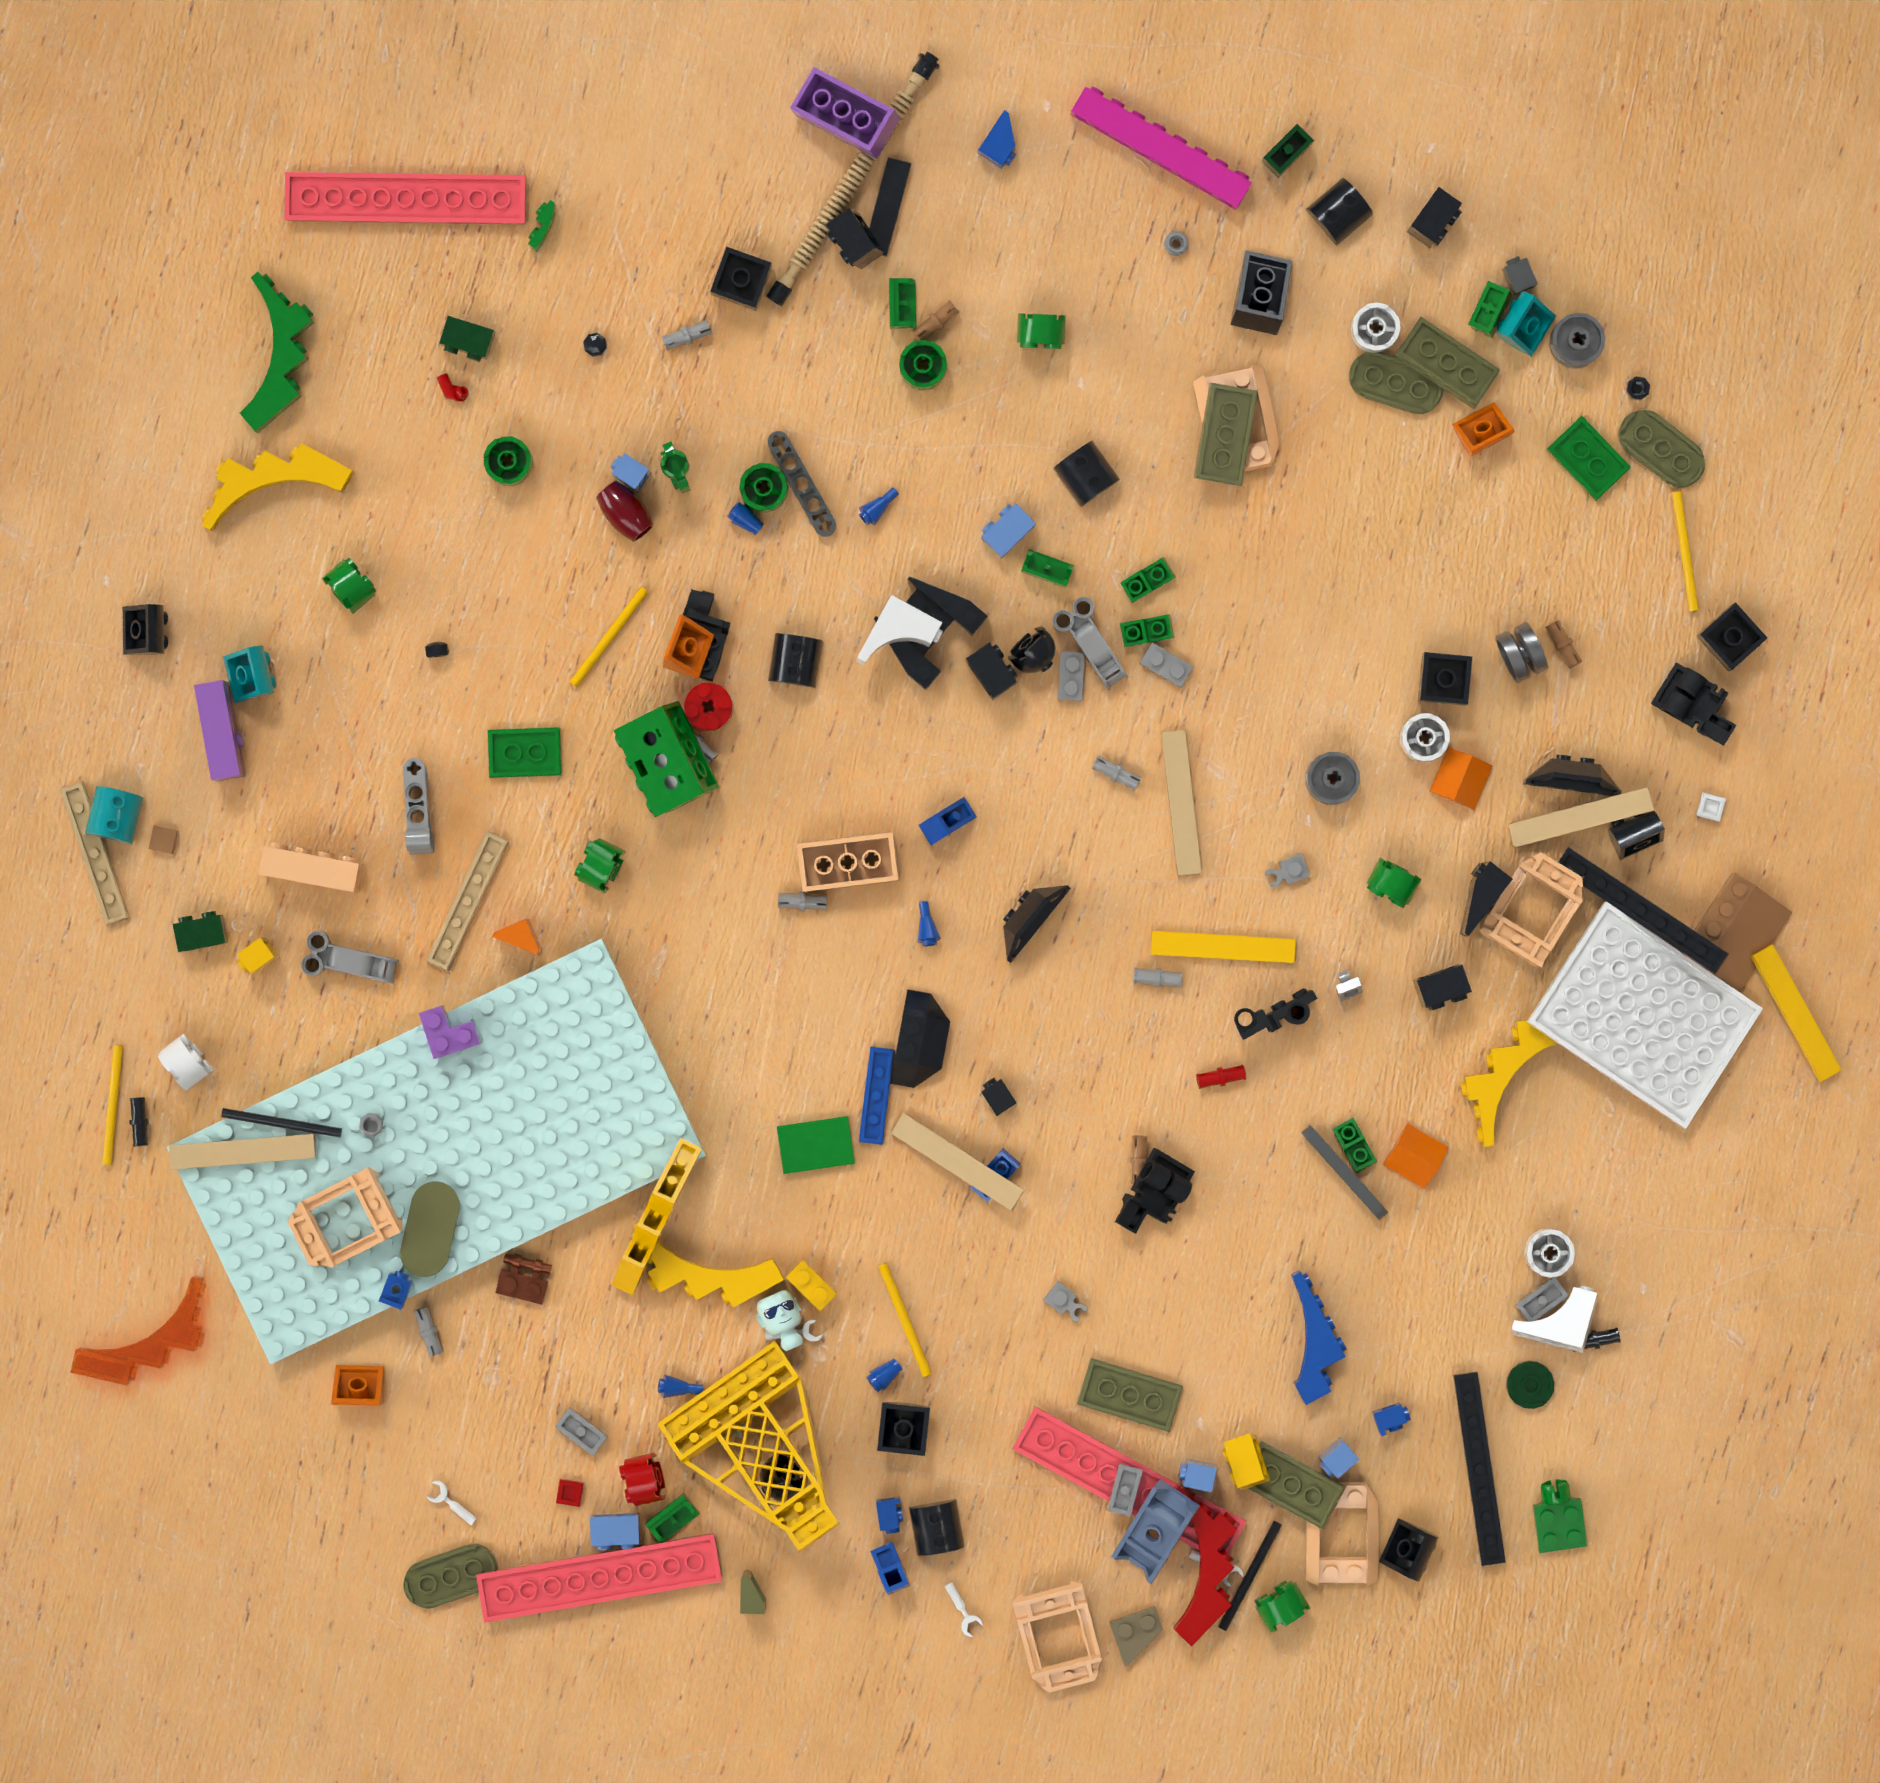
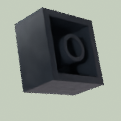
[1407,187,1462,248]
[826,208,885,269]
[710,246,772,311]
[1696,602,1768,671]
[965,642,1018,700]
[1418,652,1472,706]
[1413,964,1472,1011]

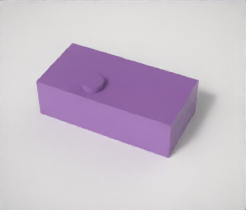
[790,67,900,159]
[194,680,245,782]

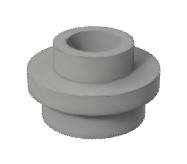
[1164,231,1188,256]

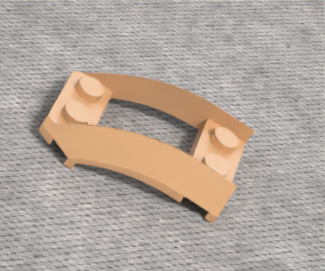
[1193,364,1280,472]
[1479,852,1583,968]
[288,1167,403,1268]
[1306,1482,1379,1586]
[1012,1580,1102,1693]

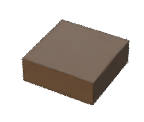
[148,826,178,854]

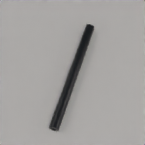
[221,1108,342,1138]
[1218,1521,1282,1631]

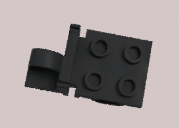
[683,589,731,682]
[1651,662,1736,746]
[1234,988,1318,1040]
[1115,1148,1195,1234]

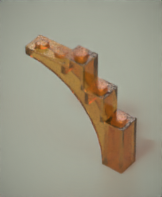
[70,1276,206,1386]

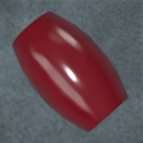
[596,481,654,542]

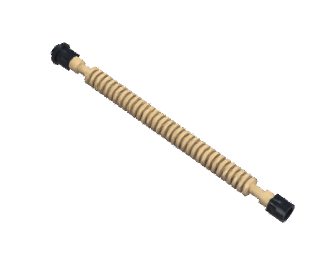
[766,52,940,307]

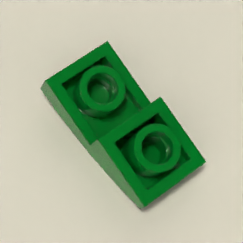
[528,200,556,252]
[1120,557,1176,603]
[1120,614,1174,647]
[1332,1118,1377,1173]

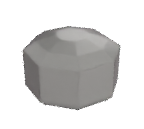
[359,1113,384,1136]

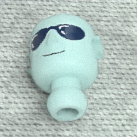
[756,1290,803,1351]

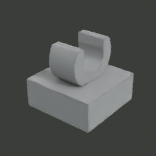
[1336,971,1363,1002]

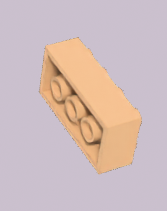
[797,832,899,892]
[259,842,364,893]

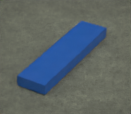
[859,1046,894,1145]

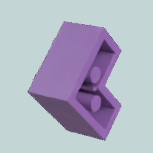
[419,1005,482,1059]

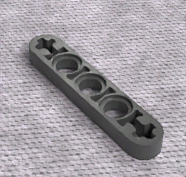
[768,431,836,537]
[1301,1125,1388,1220]

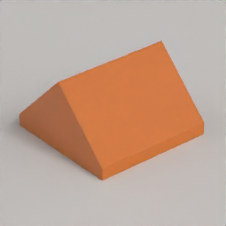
[1452,402,1515,457]
[663,614,714,679]
[1429,747,1492,810]
[492,919,542,955]
[1383,1123,1449,1189]
[331,1365,384,1406]

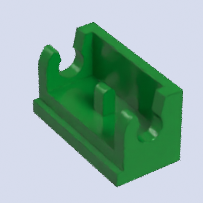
[889,278,916,329]
[1468,281,1512,338]
[1021,549,1074,588]
[645,1493,700,1543]

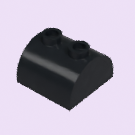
[1305,178,1373,246]
[1053,440,1120,507]
[122,604,168,655]
[768,633,823,688]
[1608,811,1665,860]
[877,1402,930,1456]
[909,1499,965,1556]
[1379,1518,1439,1582]

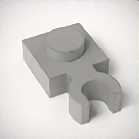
[1265,854,1310,887]
[1043,1281,1088,1322]

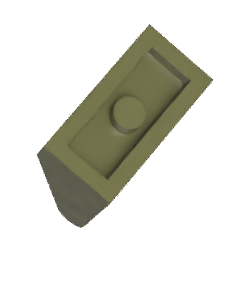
[740,1570,766,1614]

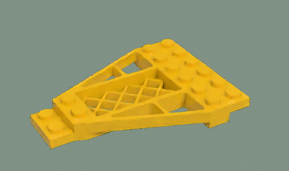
[657,1341,840,1552]

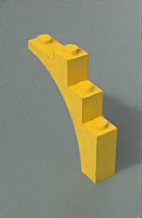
[201,443,354,532]
[1460,1019,1556,1147]
[632,1222,784,1308]

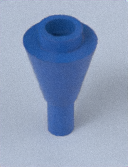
[859,487,899,525]
[917,901,941,947]
[658,1374,703,1398]

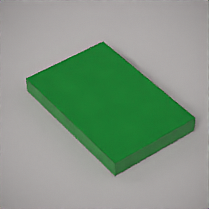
[1546,416,1631,501]
[488,727,562,778]
[777,1116,855,1174]

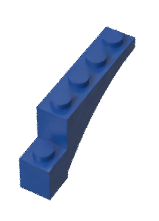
[1291,1271,1347,1405]

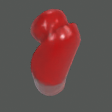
[437,373,469,402]

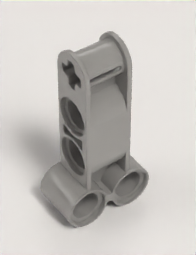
[1053,597,1128,690]
[403,758,434,855]
[301,931,399,983]

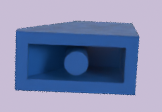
[978,110,1016,169]
[919,797,977,845]

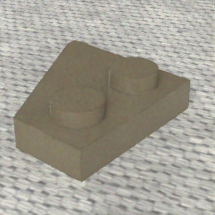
[1109,1606,1163,1667]

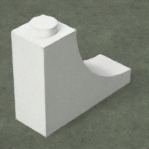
[856,595,943,666]
[1512,1286,1598,1353]

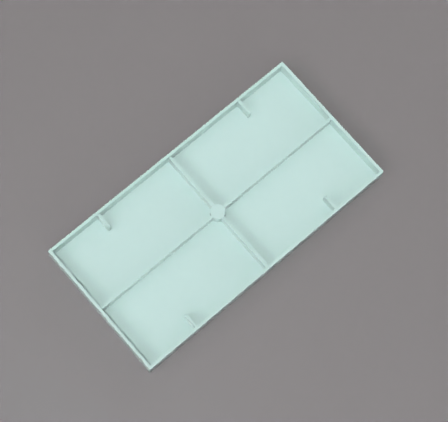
[167,938,707,1365]

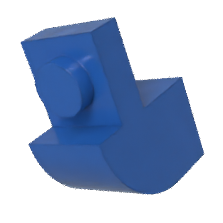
[870,1542,910,1595]

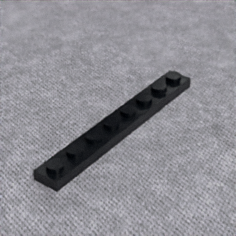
[1558,847,1729,974]
[1453,1371,1506,1566]

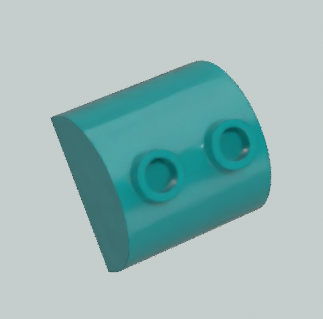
[1496,291,1556,357]
[223,645,276,703]
[85,786,143,845]

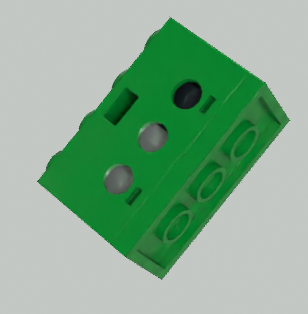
[614,701,720,817]

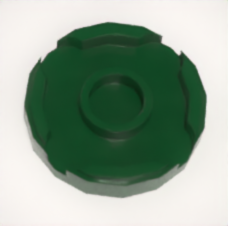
[1506,1361,1555,1409]

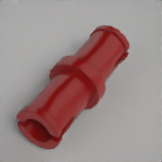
[1196,1065,1246,1089]

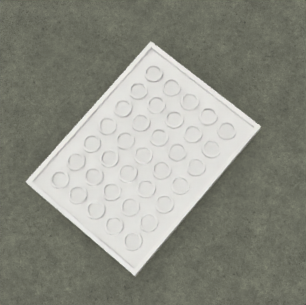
[1527,902,1763,1129]

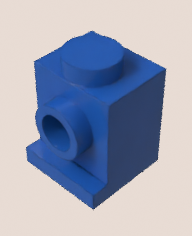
[379,1270,413,1310]
[1372,1403,1411,1436]
[876,1496,903,1534]

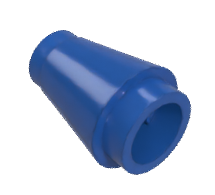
[727,501,764,535]
[866,1358,903,1392]

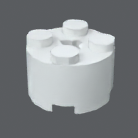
[1350,302,1401,353]
[1400,713,1450,762]
[158,1033,213,1091]
[1524,1228,1575,1278]

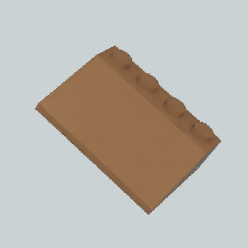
[1680,873,1792,992]

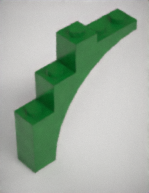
[240,272,314,433]

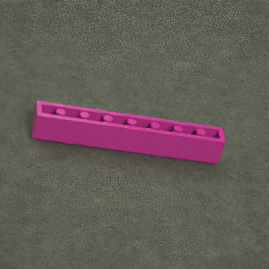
[1070,86,1252,210]

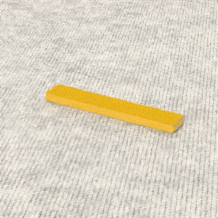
[1150,931,1296,963]
[1750,944,1842,1082]

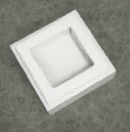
[1695,792,1726,822]

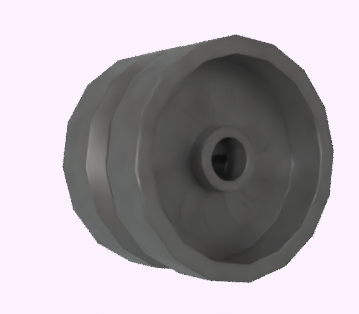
[1549,313,1605,369]
[1495,622,1549,683]
[1305,752,1360,805]

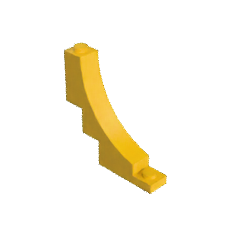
[611,1138,702,1295]

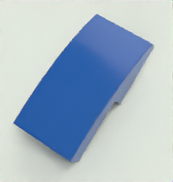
[969,1148,1021,1202]

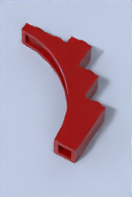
[1173,1484,1237,1647]

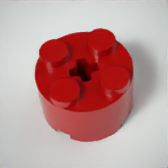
[684,682,733,731]
[619,1453,666,1506]

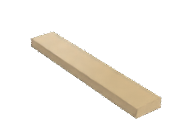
[1161,730,1202,876]
[60,782,130,926]
[1508,787,1655,848]
[426,831,509,971]
[891,1113,1025,1211]
[169,1134,316,1170]

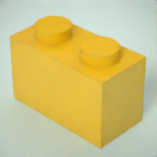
[237,937,280,974]
[786,1259,837,1311]
[1223,1433,1270,1490]

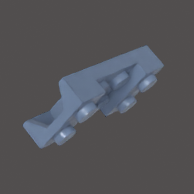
[1111,1479,1200,1584]

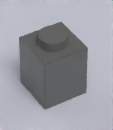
[1502,256,1538,296]

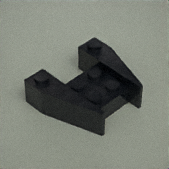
[874,577,988,691]

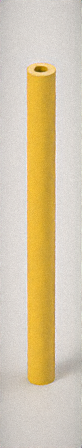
[1672,491,1699,611]
[569,586,649,687]
[102,1045,123,1165]
[878,1263,932,1378]

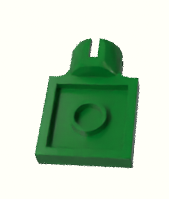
[660,442,691,494]
[1533,1479,1587,1553]

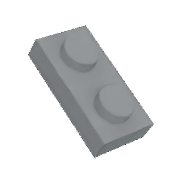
[1140,642,1193,688]
[1058,652,1085,701]
[1515,1277,1569,1322]
[555,1407,608,1456]
[1107,1463,1143,1517]

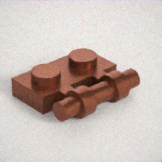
[495,1253,552,1305]

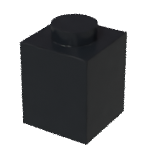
[981,1077,1017,1116]

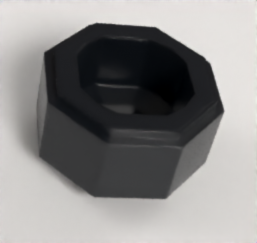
[583,333,607,357]
[1626,376,1650,400]
[425,642,449,658]

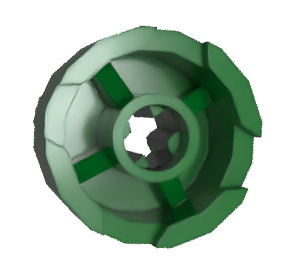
[1017,313,1066,349]
[899,340,947,390]
[483,436,533,486]
[739,463,788,513]
[322,558,376,614]
[574,838,626,894]
[1367,857,1422,908]
[1254,1581,1311,1633]

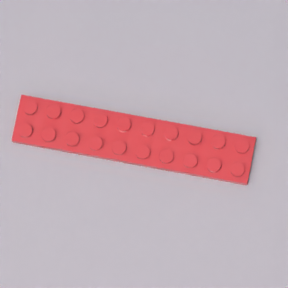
[284,172,526,224]
[1012,1406,1247,1554]
[476,1533,722,1623]

